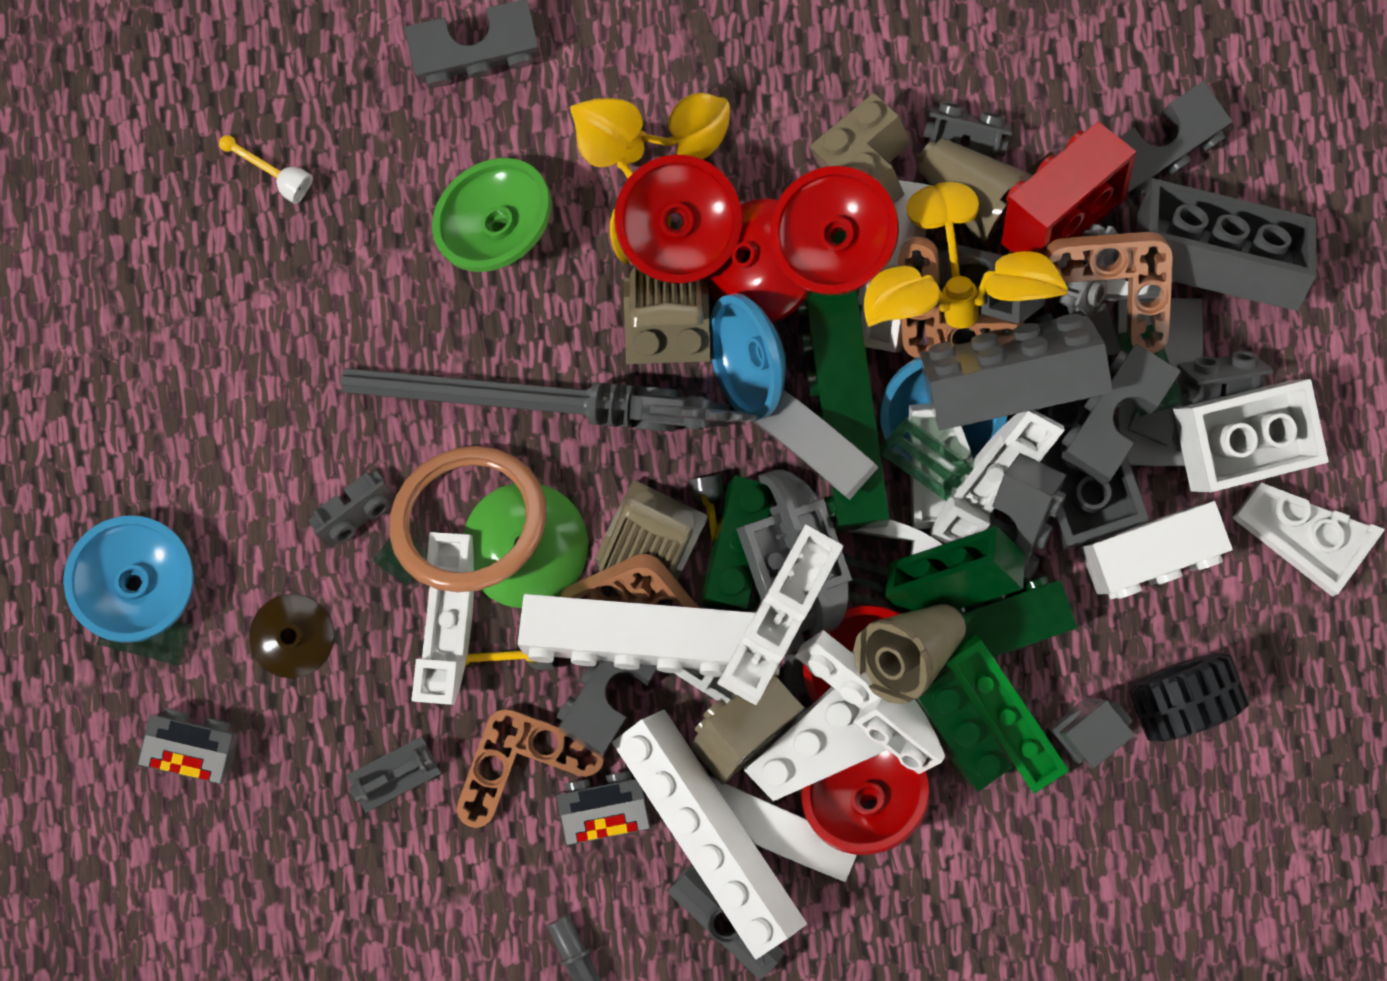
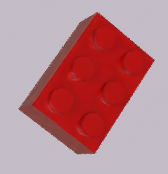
[1001,121,1137,255]

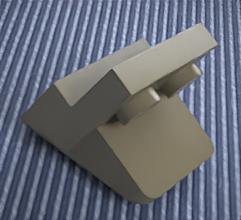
[624,267,710,364]
[594,480,709,596]

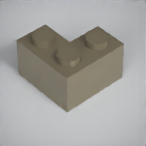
[809,93,911,203]
[690,675,804,785]

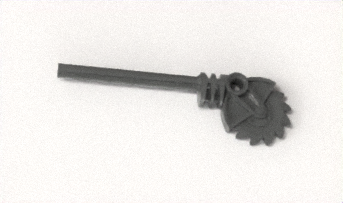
[340,368,758,432]

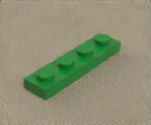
[946,634,1069,794]

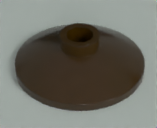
[249,594,334,678]

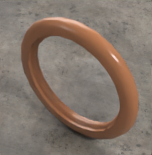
[389,446,546,593]

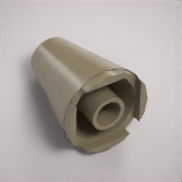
[918,138,1033,248]
[853,604,966,704]

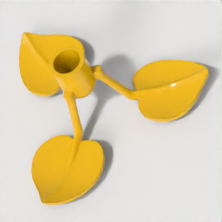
[570,93,730,265]
[864,182,1067,329]

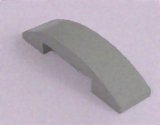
[754,390,878,500]

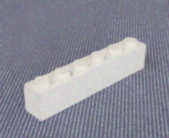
[518,594,780,677]
[612,709,807,960]

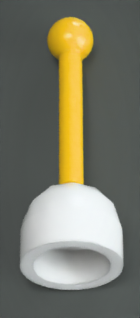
[219,135,313,204]

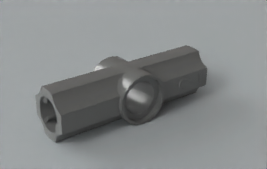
[666,863,785,980]

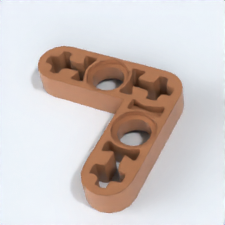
[1044,232,1173,353]
[898,236,1025,358]
[559,554,699,608]
[457,709,605,828]

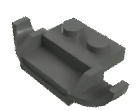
[737,470,852,636]

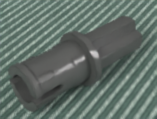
[546,914,601,981]

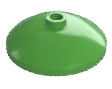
[432,158,552,272]
[463,483,588,608]

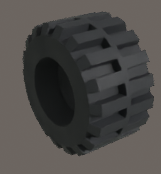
[1129,653,1249,742]

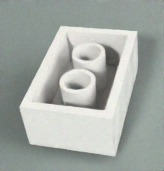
[1173,379,1329,492]
[1079,501,1233,599]

